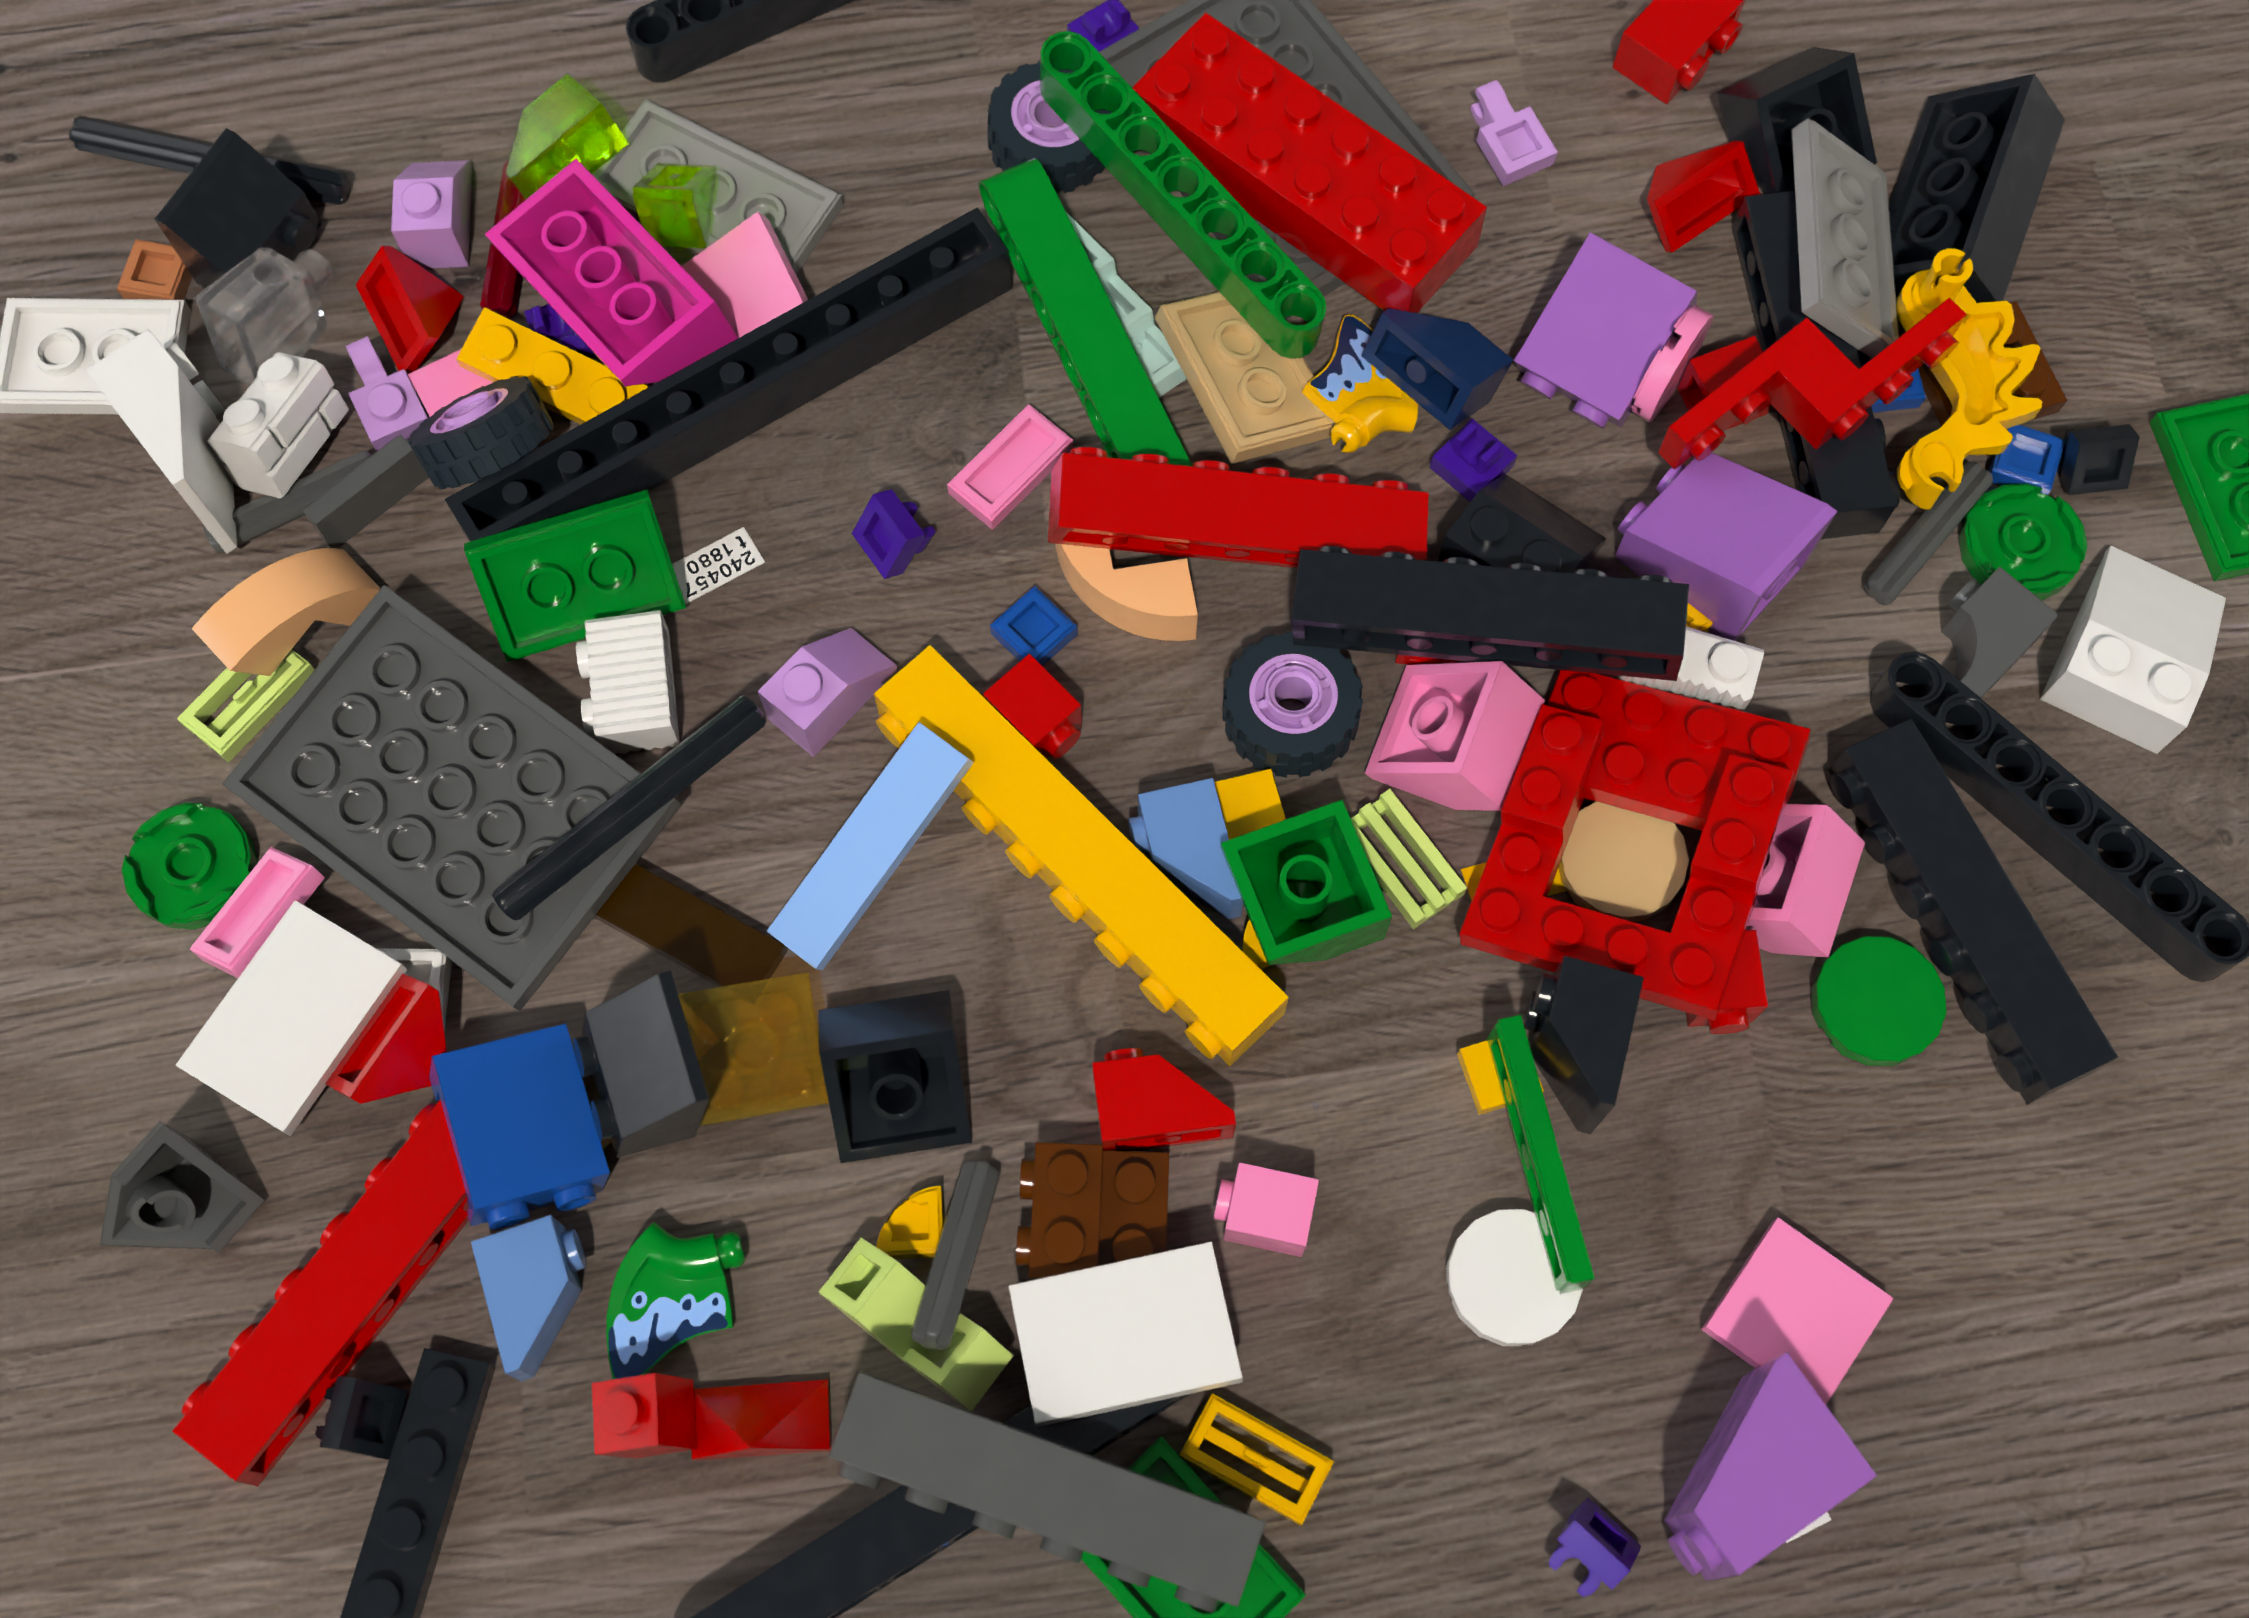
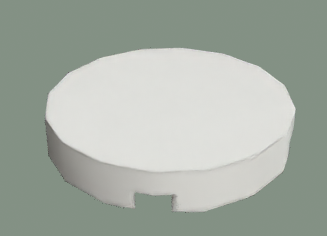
[1446,1209,1583,1346]

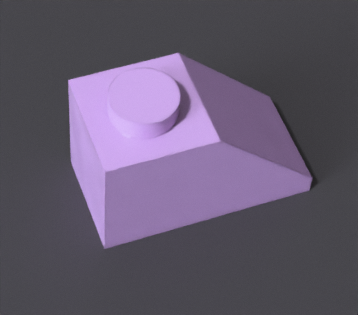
[391,160,472,269]
[758,628,898,757]

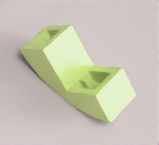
[819,1238,1013,1411]

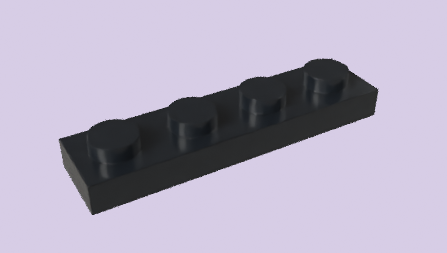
[340,1348,496,1618]

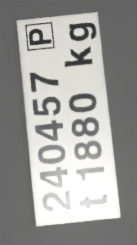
[663,527,765,616]

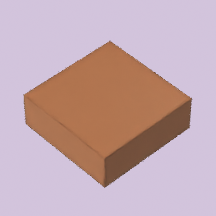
[117,239,192,300]

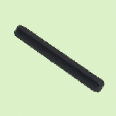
[69,116,351,205]
[492,695,766,921]

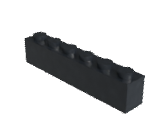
[1732,191,1900,540]
[1291,546,1689,681]
[1828,718,2118,1105]

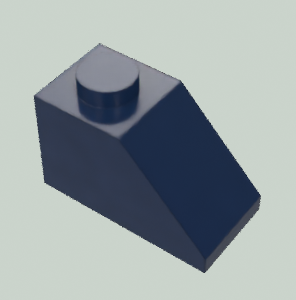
[1361,308,1513,430]

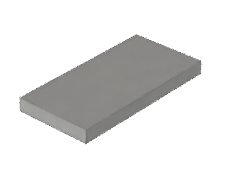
[591,99,844,275]
[1792,118,1899,359]

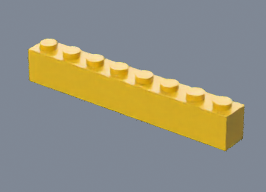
[874,645,1289,1066]

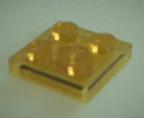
[678,972,829,1128]

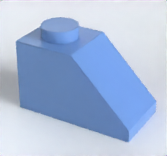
[1128,778,1243,919]
[471,1215,586,1382]

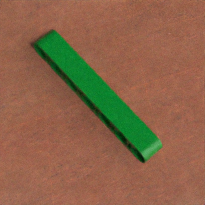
[1040,31,1327,359]
[978,158,1192,467]

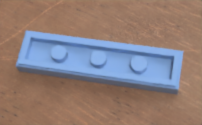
[767,722,974,971]

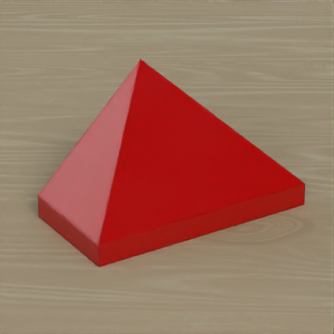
[1647,141,1760,253]
[355,245,464,375]
[325,974,447,1104]
[691,1379,831,1461]

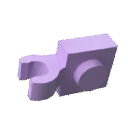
[1470,80,1558,186]
[346,336,428,451]

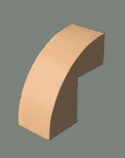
[1055,544,1198,641]
[192,548,381,676]

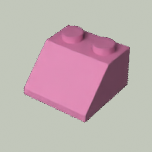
[1365,661,1545,811]
[1746,804,1865,957]

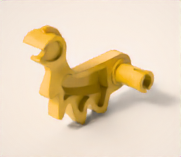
[1896,248,2042,510]

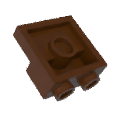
[1016,1142,1169,1281]

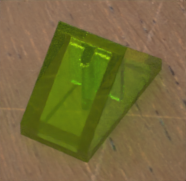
[633,163,716,249]

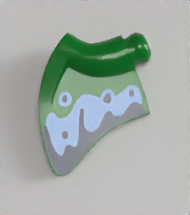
[606,1222,746,1379]

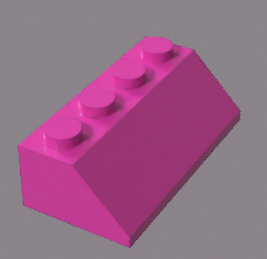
[485,159,738,386]

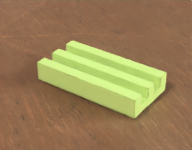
[177,650,315,763]
[1350,789,1467,930]

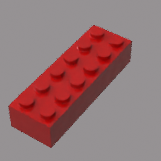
[1132,12,1487,313]

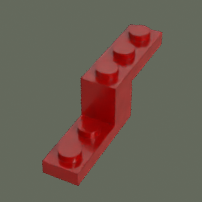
[1658,297,1967,470]

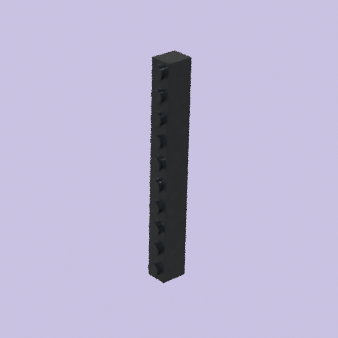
[445,208,1012,542]

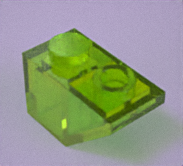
[506,73,629,200]

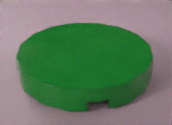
[1958,484,2088,601]
[122,802,258,930]
[1811,936,1947,1067]

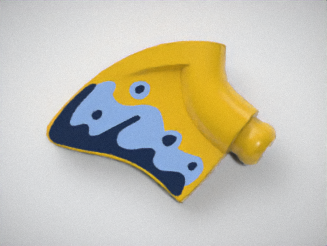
[1302,314,1418,453]

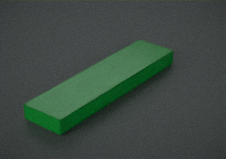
[1487,1015,1595,1294]

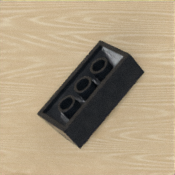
[1889,74,2065,303]

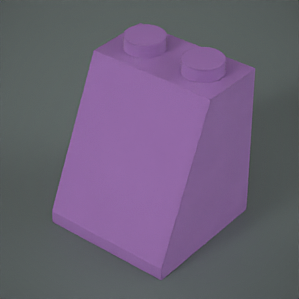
[1514,233,1697,429]
[1615,453,1837,641]
[1664,1352,1877,1581]

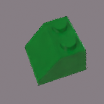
[1220,800,1392,965]

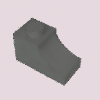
[1941,567,2059,699]

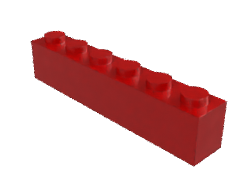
[1048,447,1429,568]
[172,1099,469,1487]

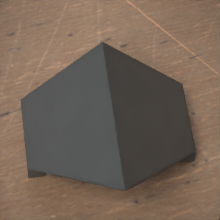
[100,1121,265,1253]

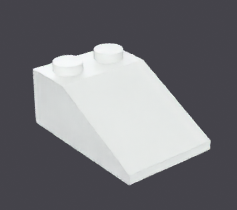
[85,328,237,554]
[2040,545,2226,754]

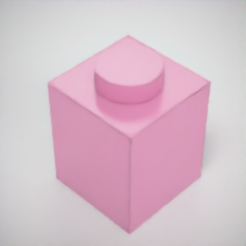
[1214,1163,1319,1257]

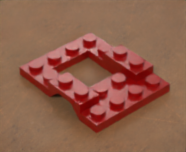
[1459,670,1811,1021]

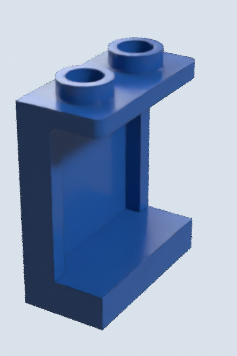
[429,1024,610,1230]

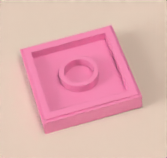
[681,212,808,338]
[1701,1218,1894,1405]

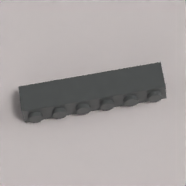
[828,1371,1266,1612]

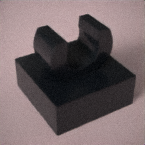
[2060,424,2140,495]
[315,1376,408,1460]

